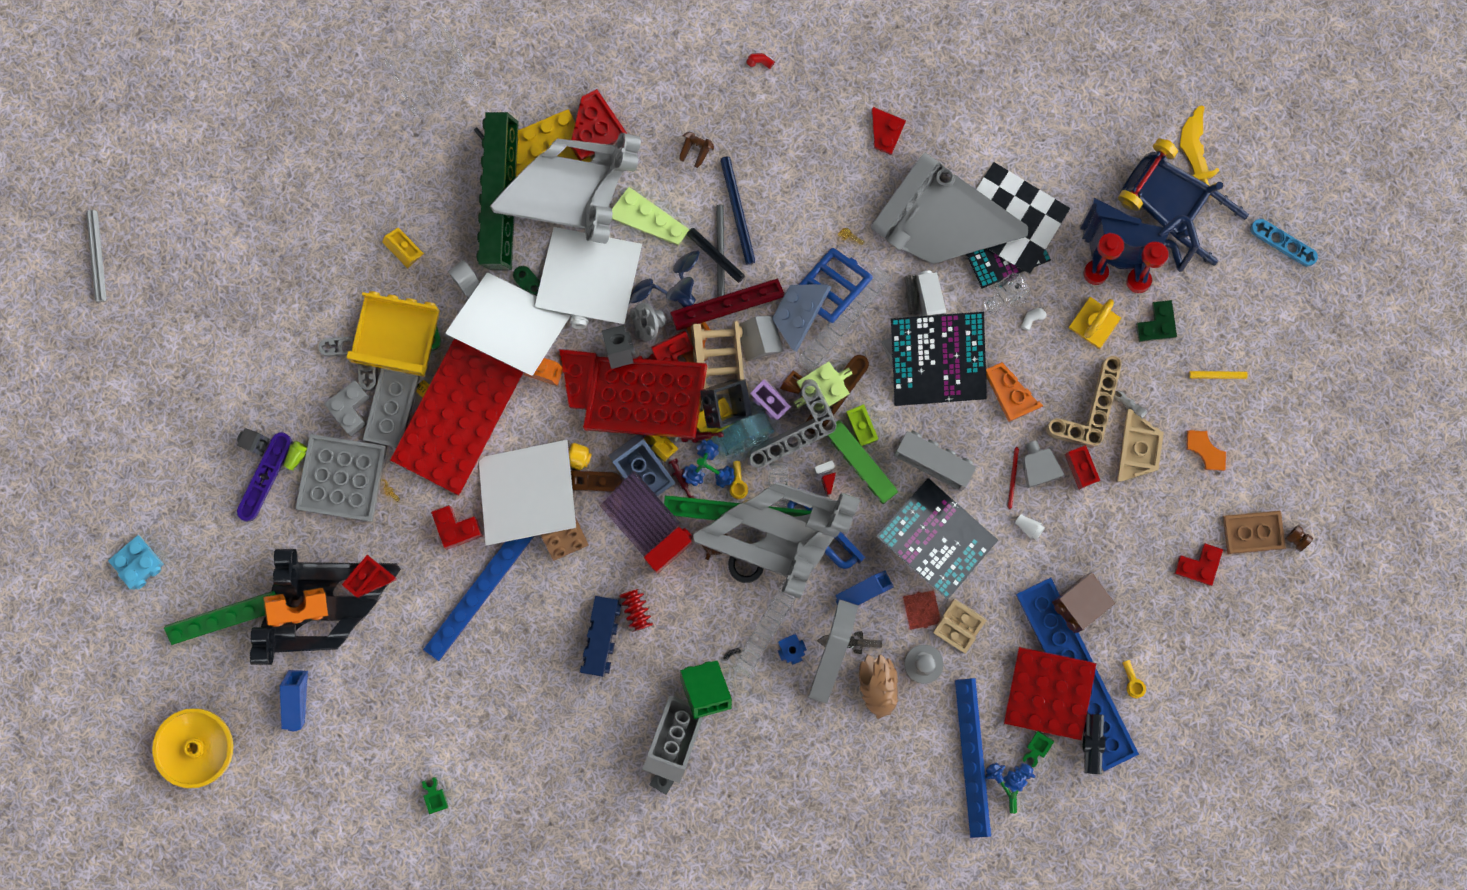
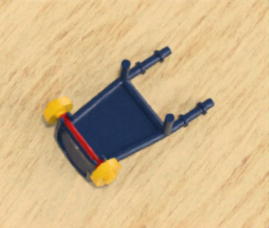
[1118,138,1249,266]

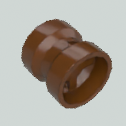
[1285,525,1314,552]

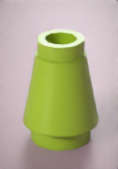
[283,441,307,471]

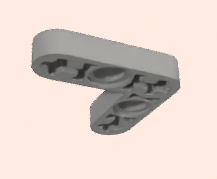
[318,336,377,391]

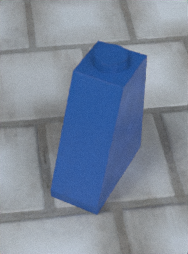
[835,570,894,605]
[280,670,308,732]

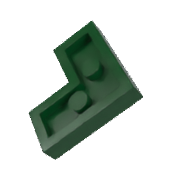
[1136,300,1177,342]

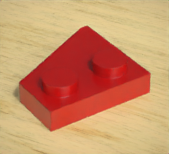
[872,107,906,155]
[342,555,397,598]

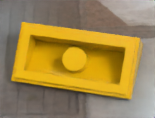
[382,227,424,269]

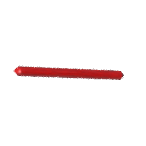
[1007,447,1019,510]

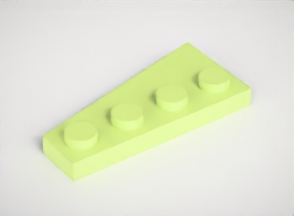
[612,187,689,246]

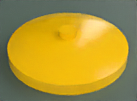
[152,709,233,788]

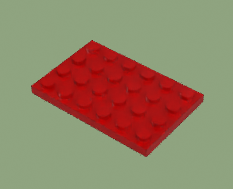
[583,356,708,439]

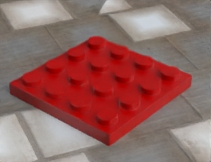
[1004,647,1097,741]

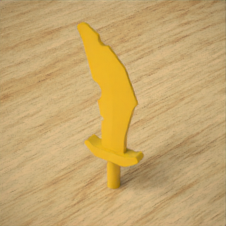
[1180,105,1219,198]

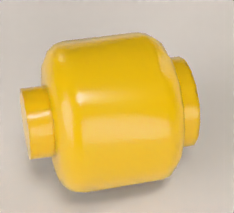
[568,442,592,470]

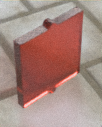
[903,590,940,630]

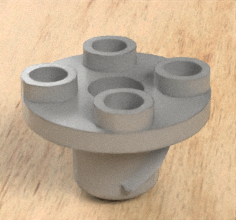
[630,303,666,341]
[904,645,944,684]

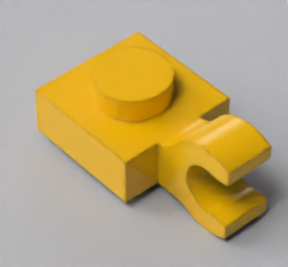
[644,435,678,462]

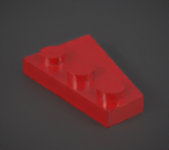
[559,349,597,410]

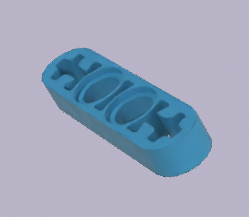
[1250,219,1318,267]

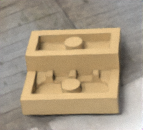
[933,598,987,654]

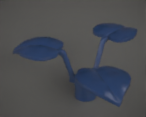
[629,250,700,308]

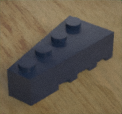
[580,596,622,677]

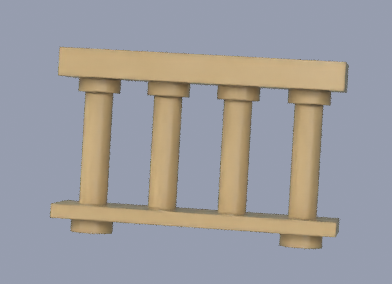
[691,321,748,399]

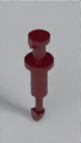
[681,431,724,443]
[668,458,694,498]

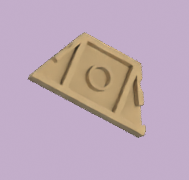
[1116,409,1164,482]

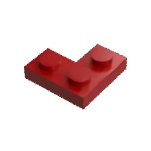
[650,331,693,361]
[1174,543,1223,586]

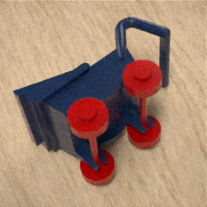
[1080,198,1200,293]

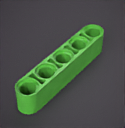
[826,420,898,504]

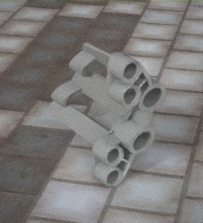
[692,482,860,599]

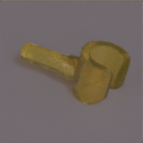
[838,228,865,245]

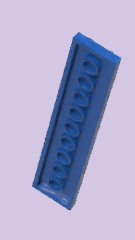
[1015,578,1139,771]

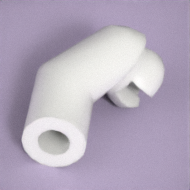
[1021,308,1047,331]

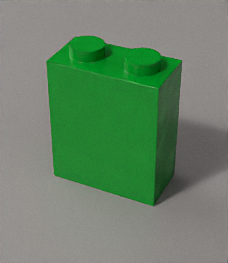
[680,660,732,719]

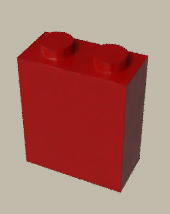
[644,527,692,574]

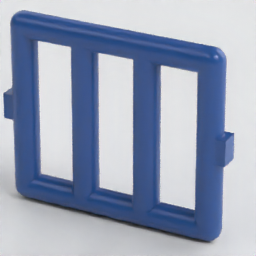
[798,248,873,323]

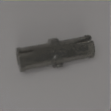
[904,275,920,315]

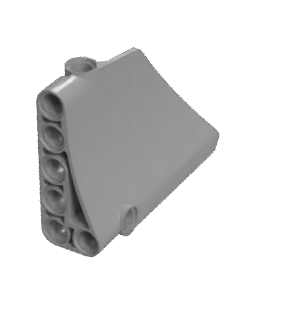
[871,152,1028,264]

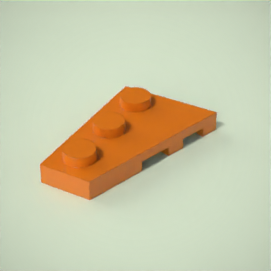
[986,362,1043,422]

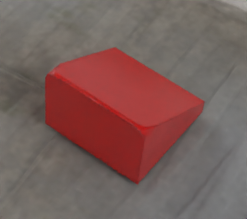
[821,472,836,496]

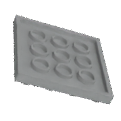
[295,434,387,522]

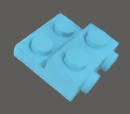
[108,535,164,590]

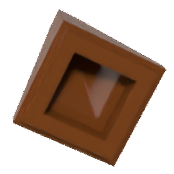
[780,370,803,394]

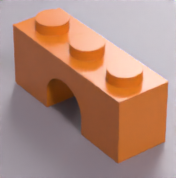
[263,588,328,627]

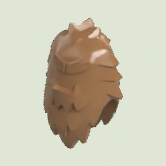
[859,654,898,719]

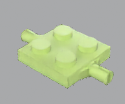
[794,362,852,410]

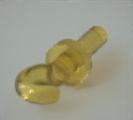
[381,479,400,502]

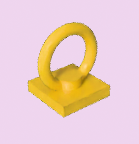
[1068,297,1121,349]

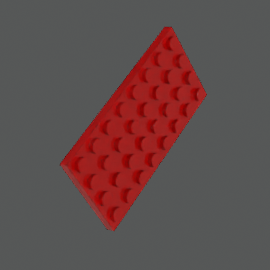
[390,338,524,496]

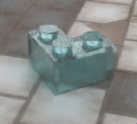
[716,412,774,456]

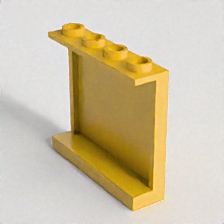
[347,291,440,377]

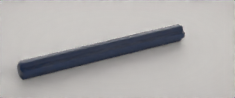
[720,156,755,265]

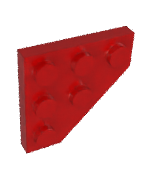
[570,89,627,161]

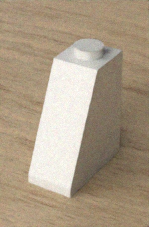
[917,271,946,316]

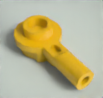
[729,461,748,500]
[1122,660,1146,699]

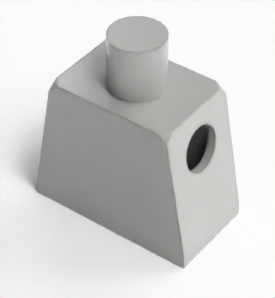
[1021,440,1064,489]

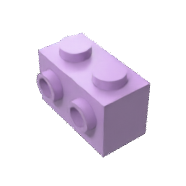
[750,379,792,420]

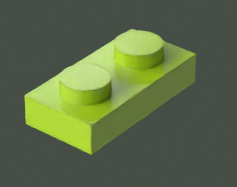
[846,404,879,447]

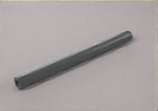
[716,204,725,297]

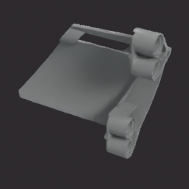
[490,133,641,244]

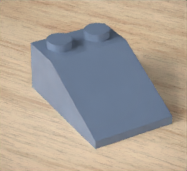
[608,434,675,504]

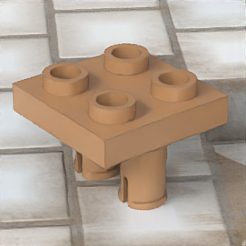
[541,517,589,561]

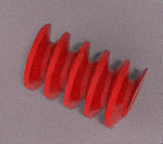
[619,589,653,632]

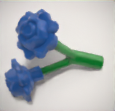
[682,439,734,488]
[985,762,1036,814]

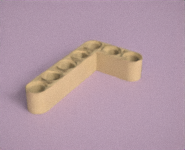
[1046,356,1122,448]

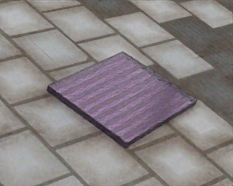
[600,471,680,556]

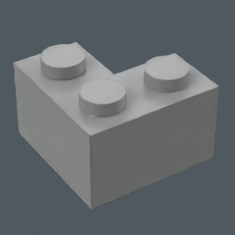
[325,380,370,436]

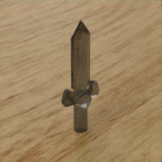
[817,631,882,654]

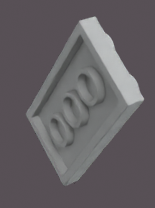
[363,368,420,448]

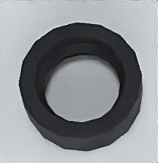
[728,556,764,583]

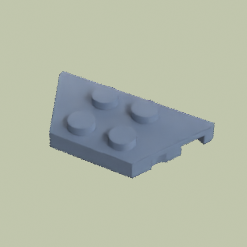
[772,284,831,352]

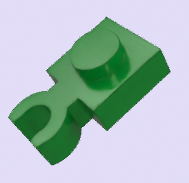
[1023,731,1054,768]
[422,777,449,815]

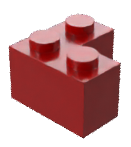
[431,505,483,550]

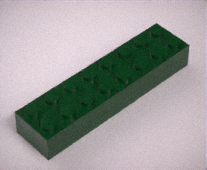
[476,112,519,270]

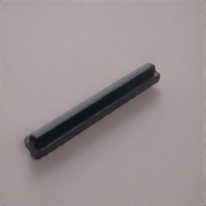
[687,228,745,283]

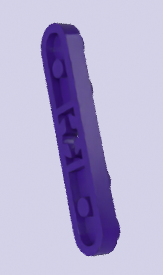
[237,432,292,522]

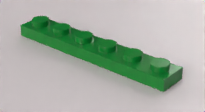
[164,591,276,645]

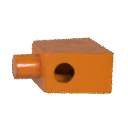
[524,358,563,386]

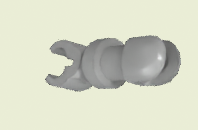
[1114,390,1147,418]

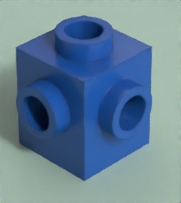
[777,634,807,665]

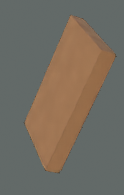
[1223,511,1286,554]

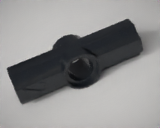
[1082,714,1105,775]

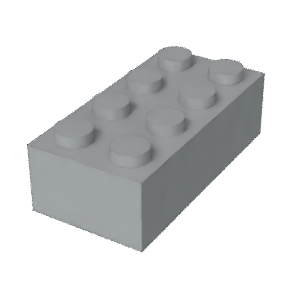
[893,430,976,491]
[642,695,703,783]

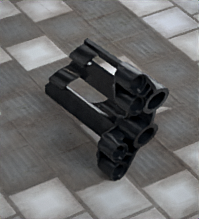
[250,549,401,665]

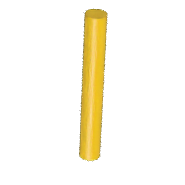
[1189,371,1248,379]

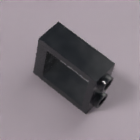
[700,379,752,428]

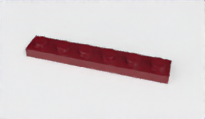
[670,278,784,331]

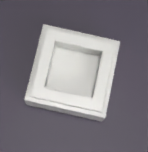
[814,460,835,476]

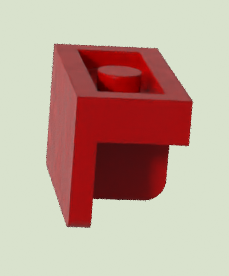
[1064,445,1101,490]

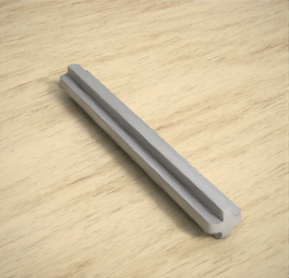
[86,210,107,302]

